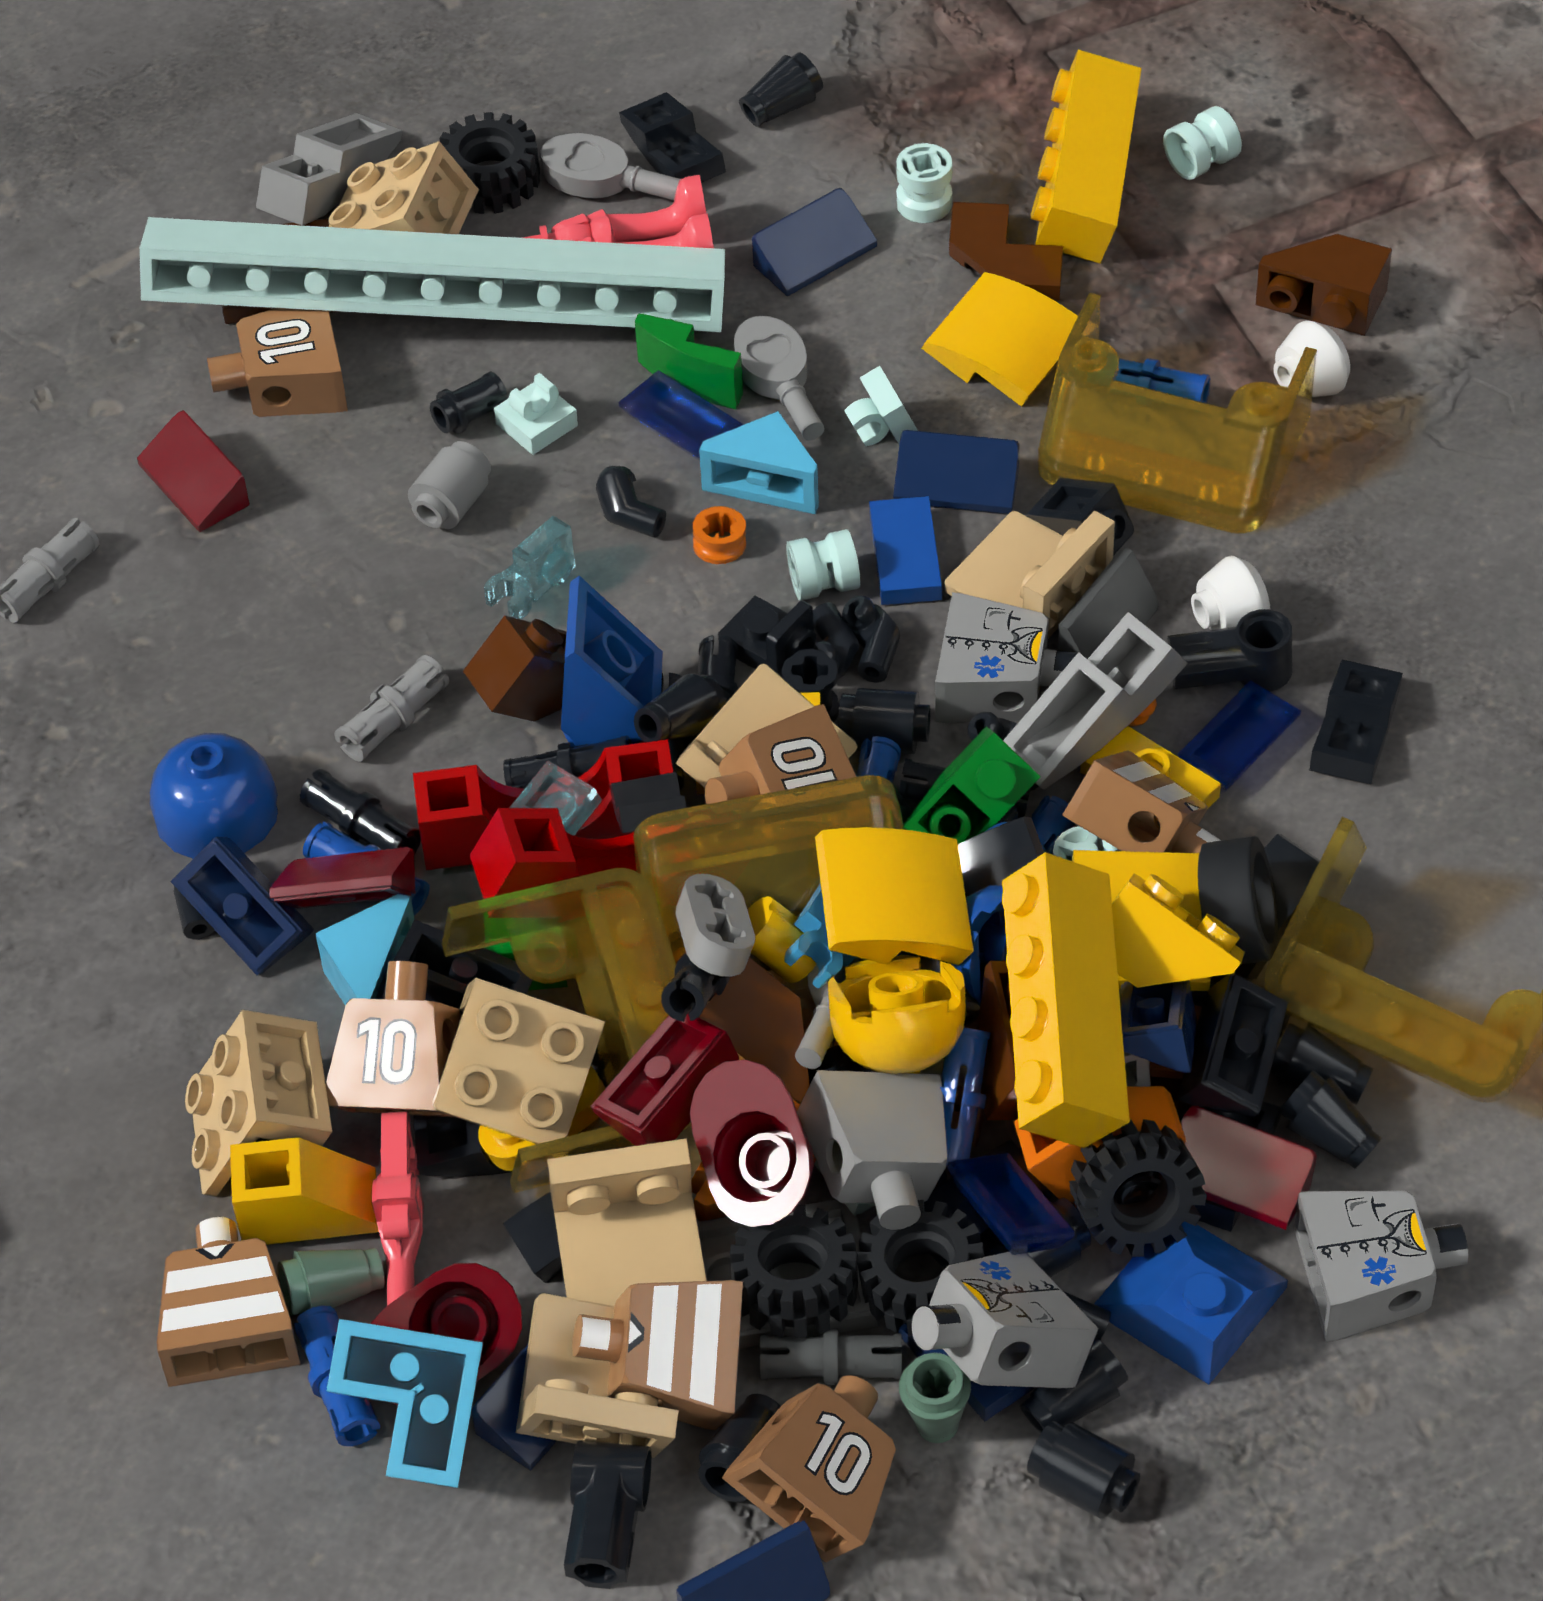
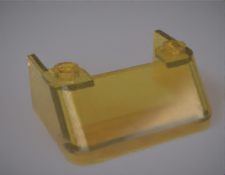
[1038,293,1317,534]
[633,775,904,1020]
[1265,817,1543,1102]
[442,868,692,1193]

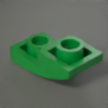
[635,313,743,410]

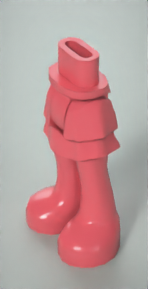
[521,175,714,248]

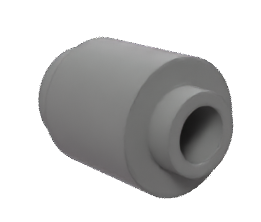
[408,441,491,529]

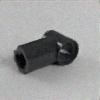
[1167,609,1292,692]
[564,1440,652,1589]

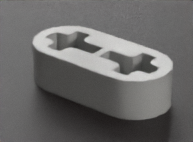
[676,874,755,977]

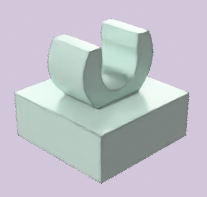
[844,366,918,447]
[494,373,578,455]

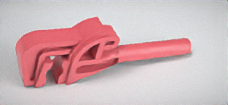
[372,1111,424,1305]

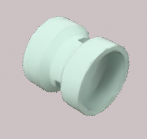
[1163,106,1242,180]
[896,143,952,223]
[786,529,860,601]

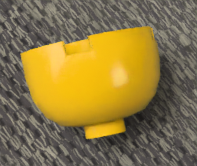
[828,955,966,1074]

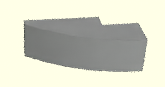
[256,113,403,226]
[1003,612,1188,790]

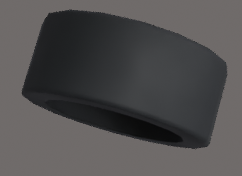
[1198,836,1278,965]

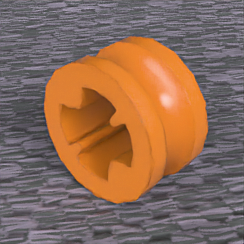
[693,506,746,564]

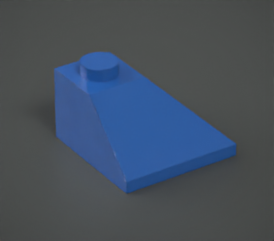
[561,575,663,746]
[1094,1221,1288,1385]

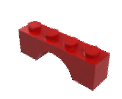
[413,739,673,870]
[470,808,750,909]

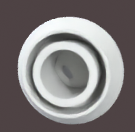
[1273,320,1350,398]
[1191,556,1270,630]

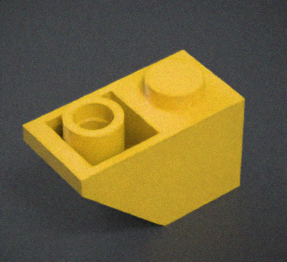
[1112,873,1245,988]
[230,1137,379,1245]

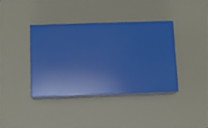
[869,496,942,605]

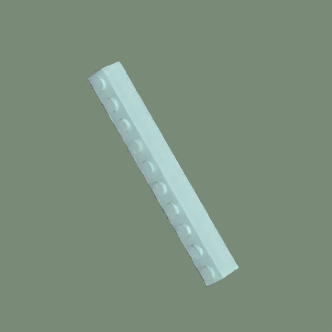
[139,217,725,332]

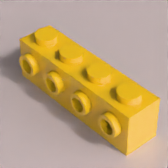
[1031,49,1142,263]
[1002,852,1130,1148]

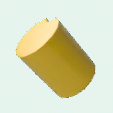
[747,896,816,983]

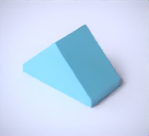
[699,411,819,514]
[315,894,415,1005]

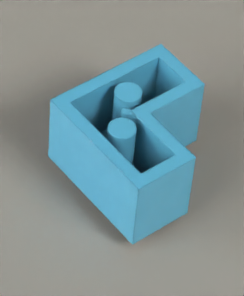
[326,1319,483,1488]

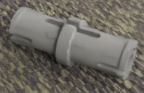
[0,518,100,623]
[334,655,449,762]

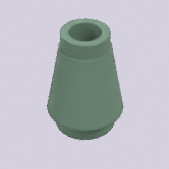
[277,1248,385,1316]
[899,1353,971,1443]

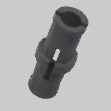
[760,1329,902,1385]

